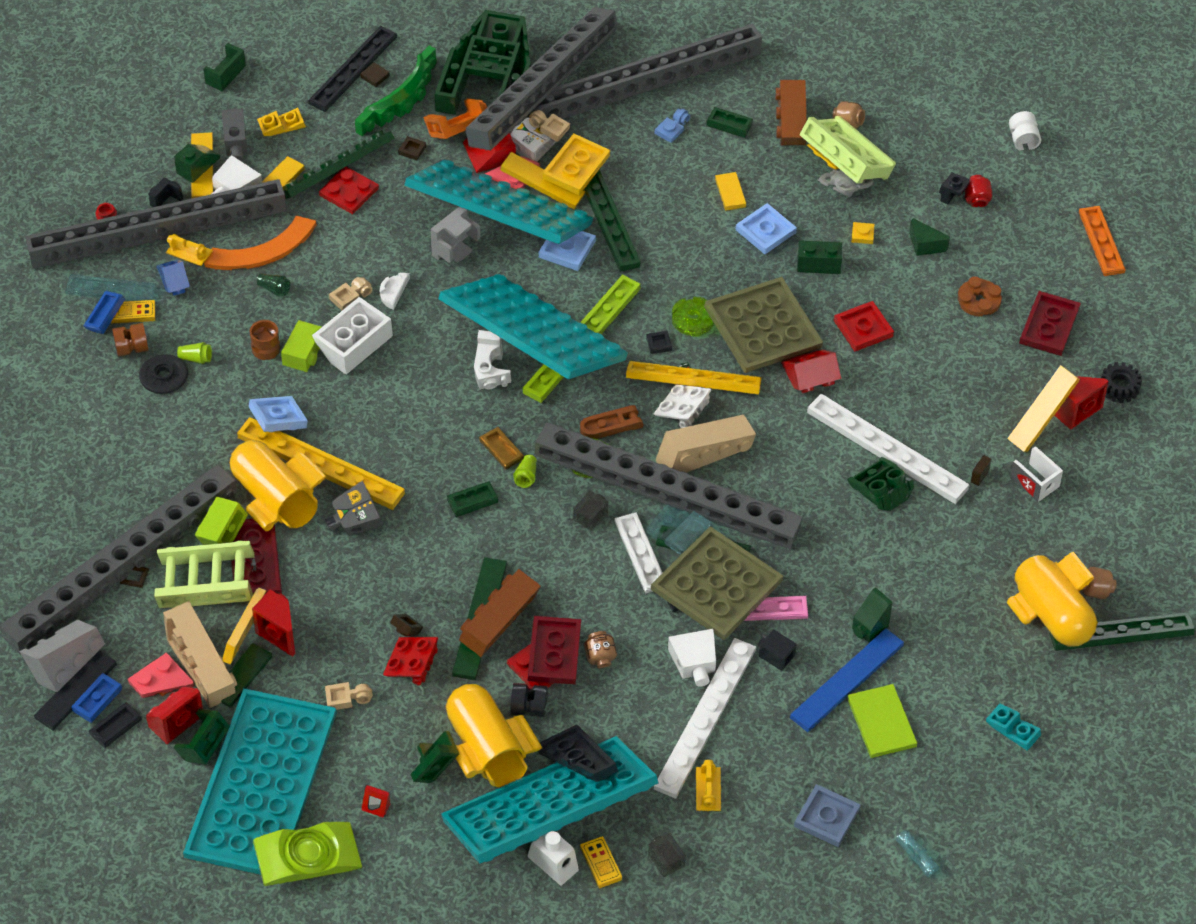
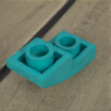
[986,703,1041,751]

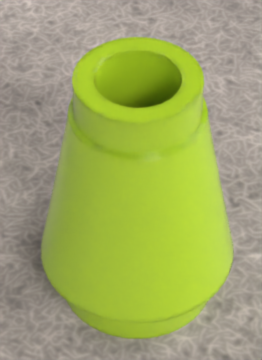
[177,342,212,364]
[513,455,537,488]

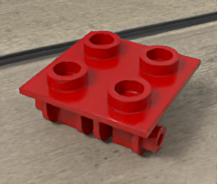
[383,637,439,685]

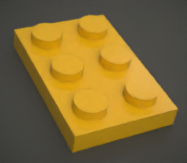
[542,133,610,195]

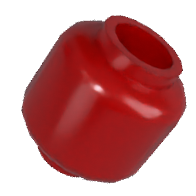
[964,175,993,207]

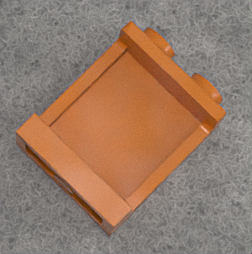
[423,99,487,139]

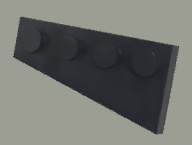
[537,724,618,782]

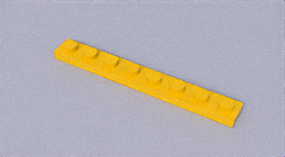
[237,417,405,510]

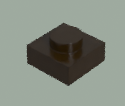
[390,614,423,636]

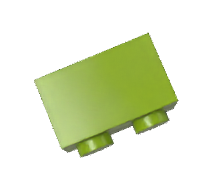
[281,320,322,372]
[195,497,248,545]

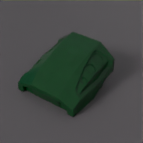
[847,457,914,511]

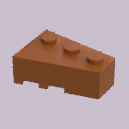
[775,80,807,145]

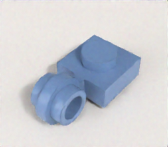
[655,109,690,143]

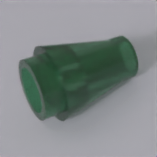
[257,273,291,297]

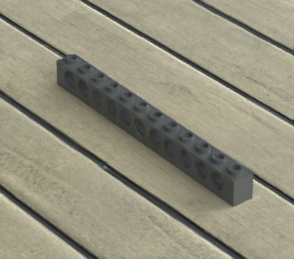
[466,7,617,151]
[528,24,762,119]
[25,179,286,269]
[535,422,803,549]
[0,464,237,654]

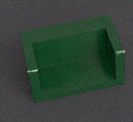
[203,43,246,91]
[174,709,230,764]

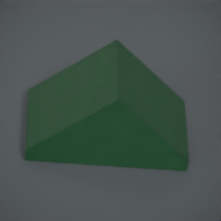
[909,218,950,256]

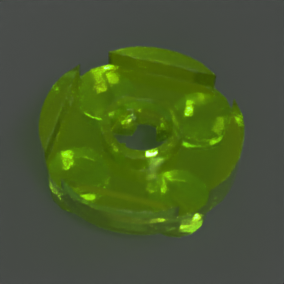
[672,297,714,337]

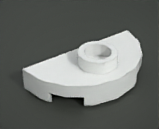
[380,273,410,310]

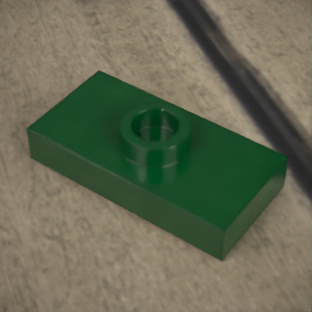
[706,107,753,138]
[447,481,498,517]

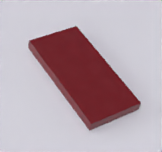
[231,518,282,595]

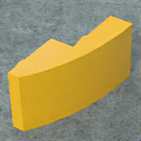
[257,108,306,136]

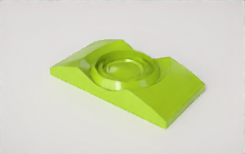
[253,822,362,886]

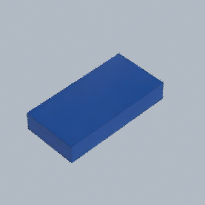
[83,291,125,334]

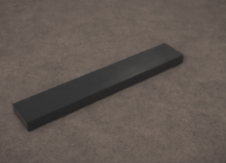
[308,26,397,112]

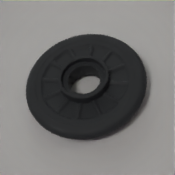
[139,354,188,394]

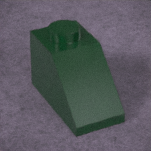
[174,144,220,183]
[852,587,893,642]

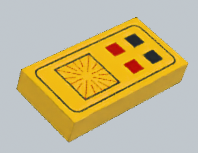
[111,300,155,324]
[580,836,622,889]

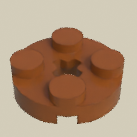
[957,277,1002,316]

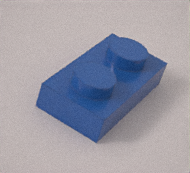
[71,673,122,723]

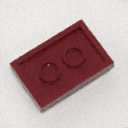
[1019,291,1081,356]
[528,616,581,685]

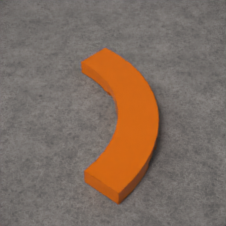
[204,216,317,270]

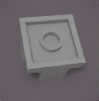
[431,207,480,263]

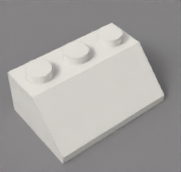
[312,297,393,375]

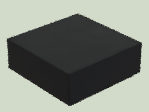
[646,330,672,354]

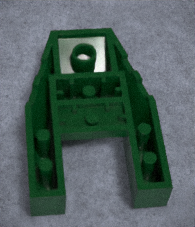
[434,10,531,115]

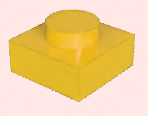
[851,222,875,244]

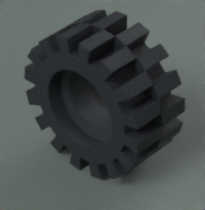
[1101,362,1142,403]

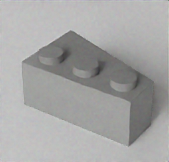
[19,620,105,692]

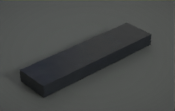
[34,650,117,731]

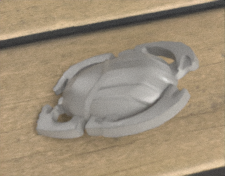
[818,169,874,197]

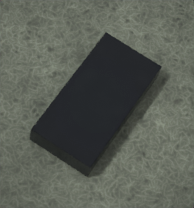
[89,702,142,748]

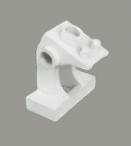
[474,330,512,389]

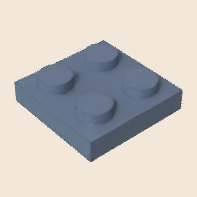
[794,784,861,847]

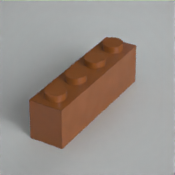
[459,569,541,657]

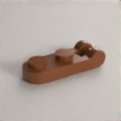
[580,405,644,440]

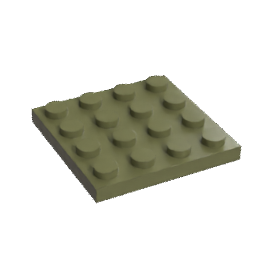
[704,277,823,373]
[651,526,783,640]

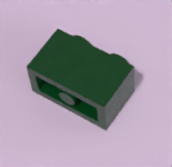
[797,240,842,274]

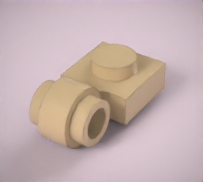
[329,277,372,311]

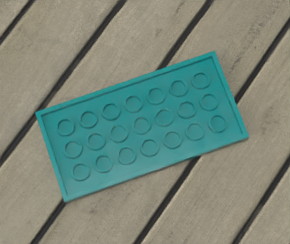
[404,160,594,244]
[439,274,628,379]
[183,688,337,875]
[441,736,659,864]

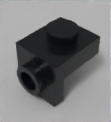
[939,172,970,205]
[148,177,183,207]

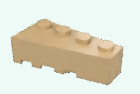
[656,415,756,473]
[163,601,237,708]

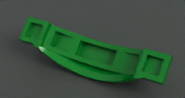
[355,45,437,136]

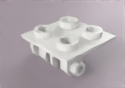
[654,384,712,428]

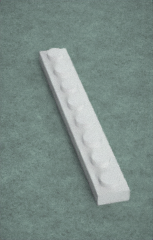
[807,394,969,504]
[654,638,756,799]

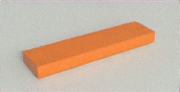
[1079,206,1126,276]

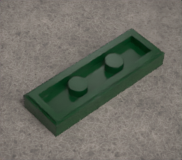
[221,643,273,708]

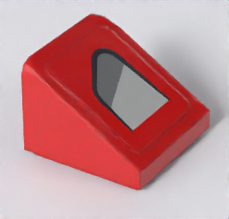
[362,785,390,818]

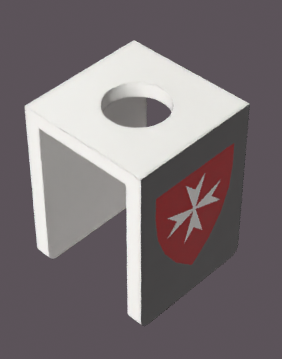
[1010,447,1063,502]

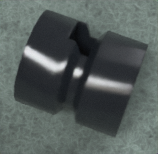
[510,683,548,717]

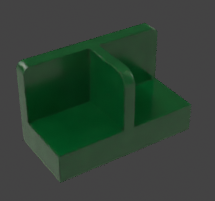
[410,731,459,783]

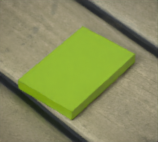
[847,684,917,758]

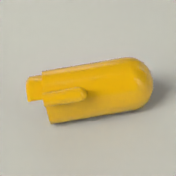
[230,440,326,531]
[1007,552,1098,647]
[446,684,542,787]

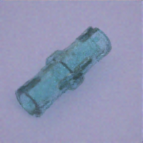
[896,830,939,877]

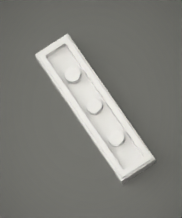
[615,512,663,594]

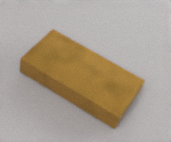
[479,427,524,470]

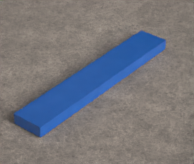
[790,629,904,732]

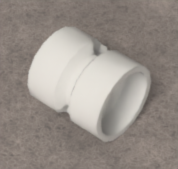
[1009,111,1041,150]

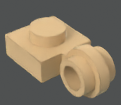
[529,110,570,142]
[325,682,373,710]

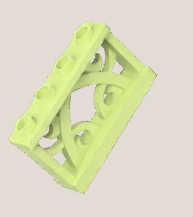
[800,116,896,184]

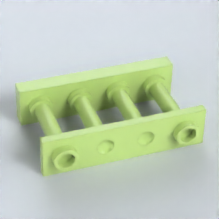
[154,541,254,608]

